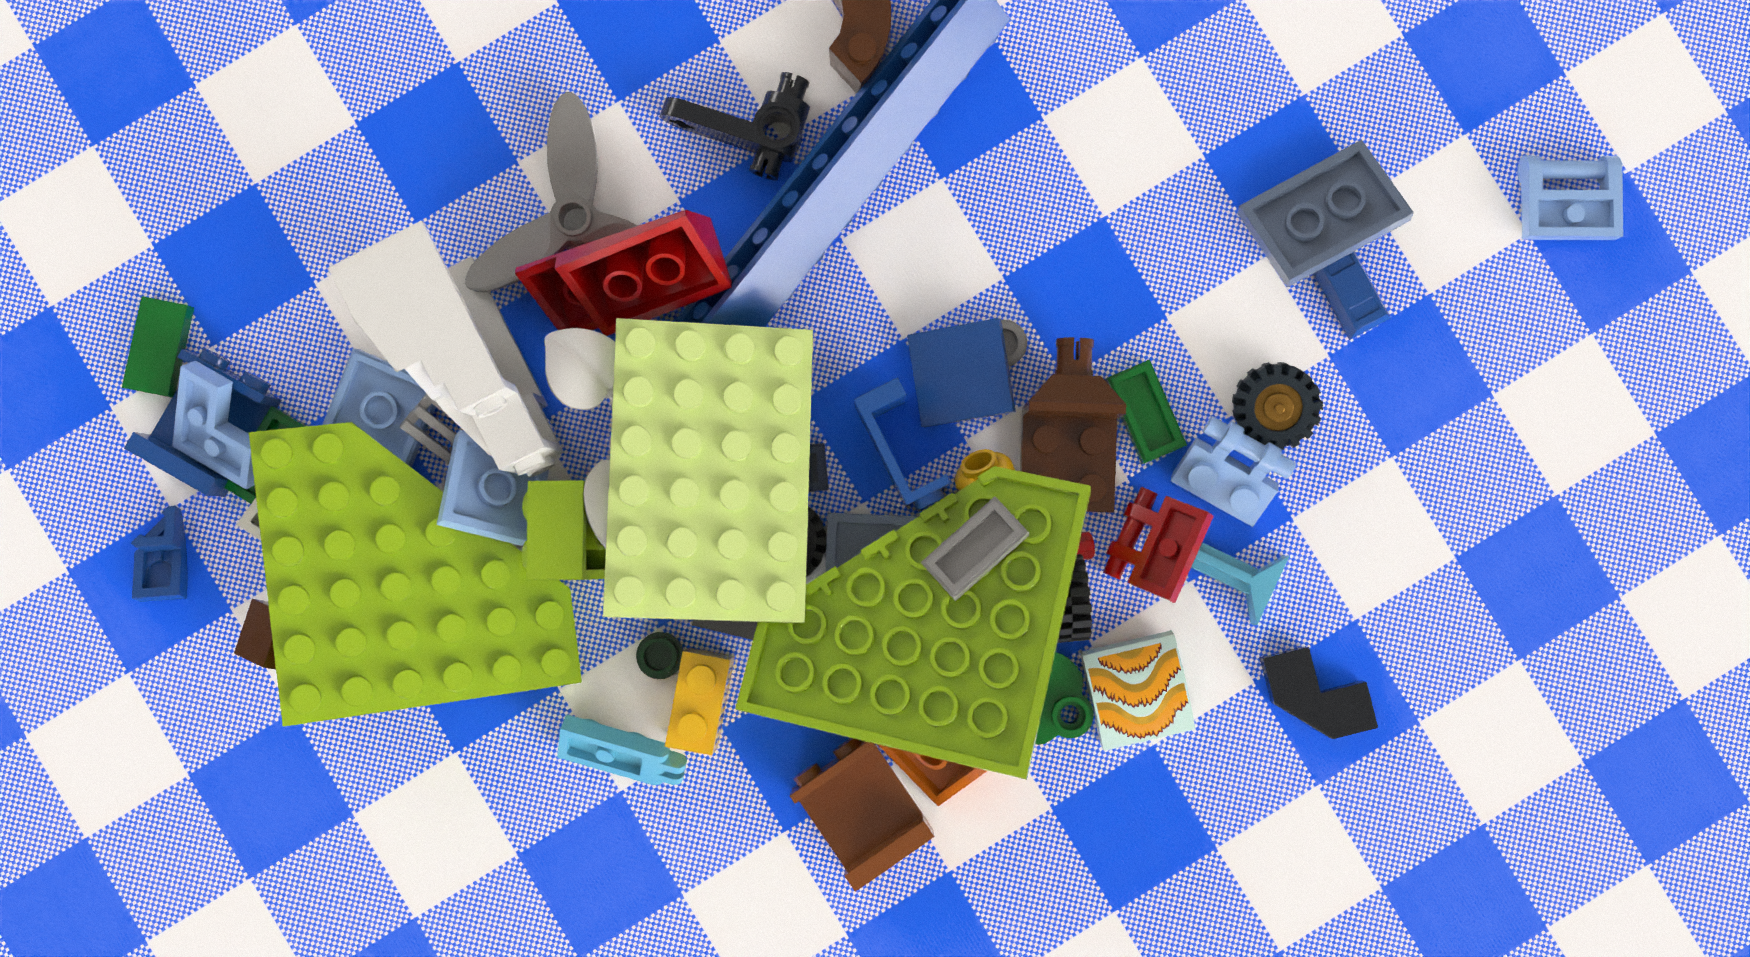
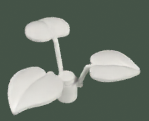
[544,328,615,549]

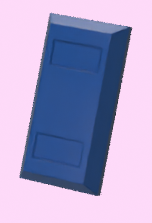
[1313,251,1391,340]

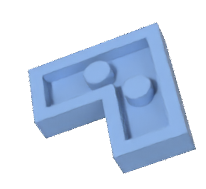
[172,361,255,489]

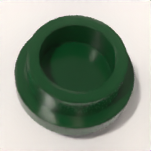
[636,632,684,679]

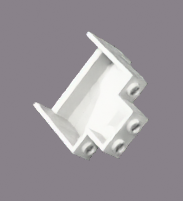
[328,220,564,478]

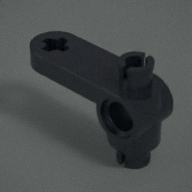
[659,72,810,181]

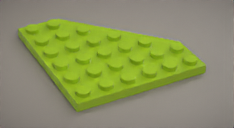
[249,422,582,727]
[735,466,1091,780]

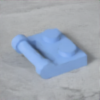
[1517,155,1623,240]

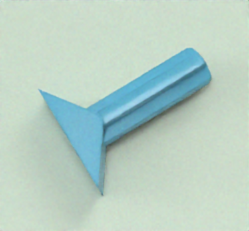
[1191,542,1290,625]

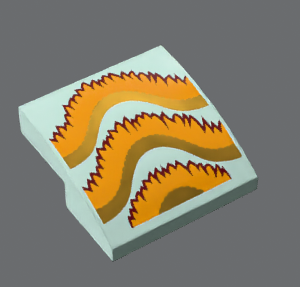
[1080,630,1196,751]

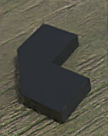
[1259,646,1378,739]

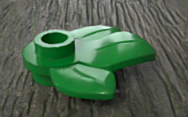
[1035,652,1094,745]

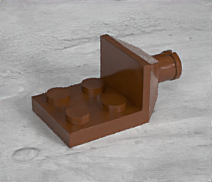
[1020,337,1126,513]

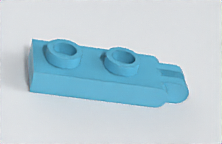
[557,714,687,785]

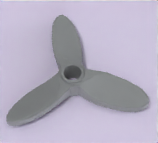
[465,92,638,292]

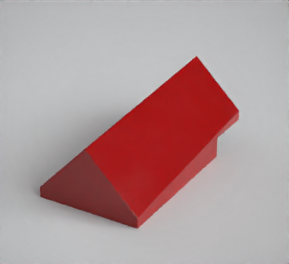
[515,210,732,336]

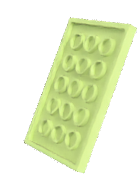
[603,318,813,623]

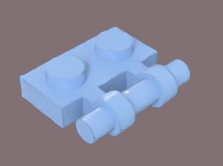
[1171,416,1297,527]

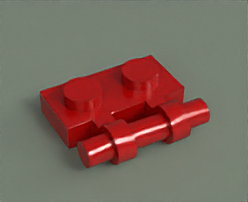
[1102,487,1214,603]

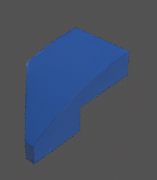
[131,505,188,602]

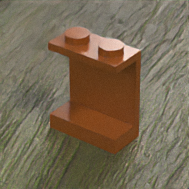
[790,738,935,892]

